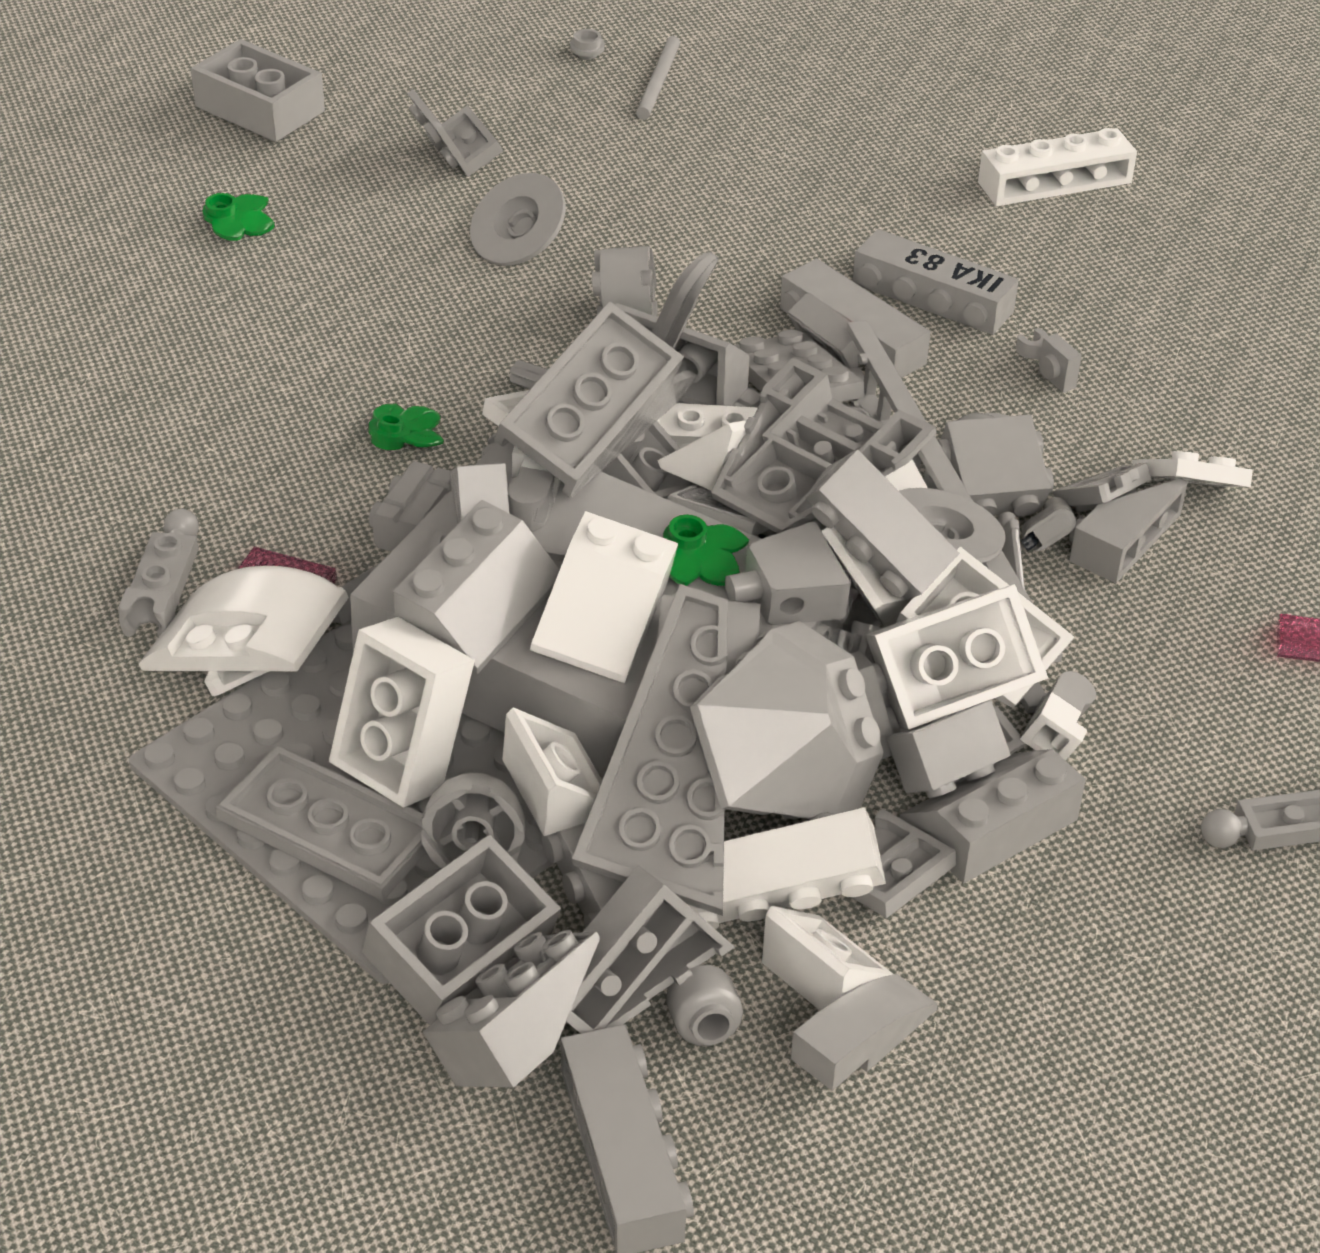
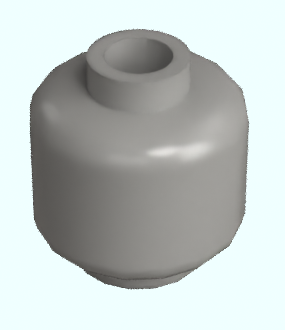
[666,965,743,1046]

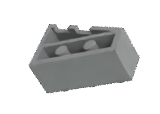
[566,866,735,1033]

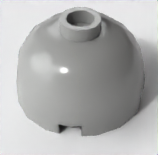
[421,773,525,869]

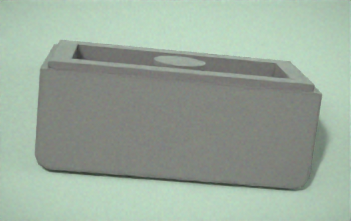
[788,293,860,368]

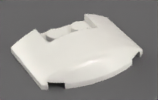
[139,566,349,671]

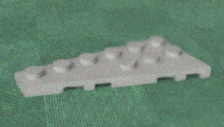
[572,584,728,916]

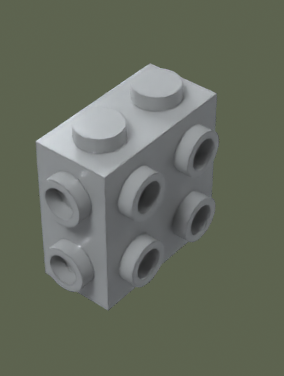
[937,414,1054,516]

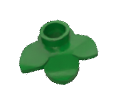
[202,193,275,241]
[368,403,444,450]
[663,514,749,586]

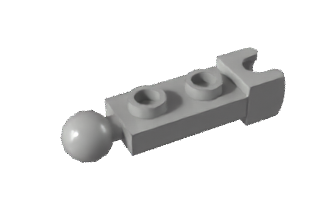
[118,508,199,638]
[1201,790,1320,851]

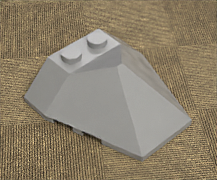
[711,357,937,533]
[690,621,884,820]

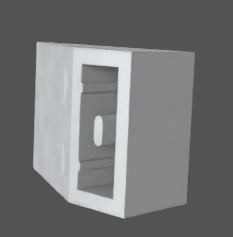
[423,930,600,1088]

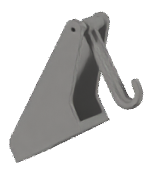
[494,252,719,498]

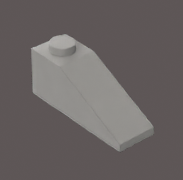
[1069,478,1188,583]

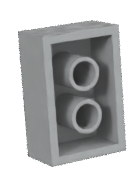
[190,39,325,142]
[362,834,561,1025]

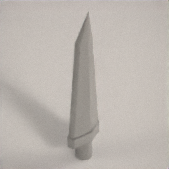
[997,512,1025,589]

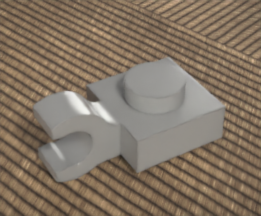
[1016,328,1082,393]

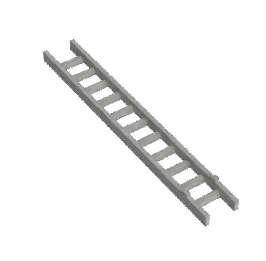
[846,320,1063,714]

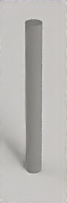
[636,36,680,120]

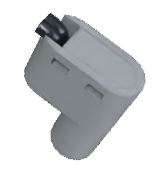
[1020,497,1076,551]

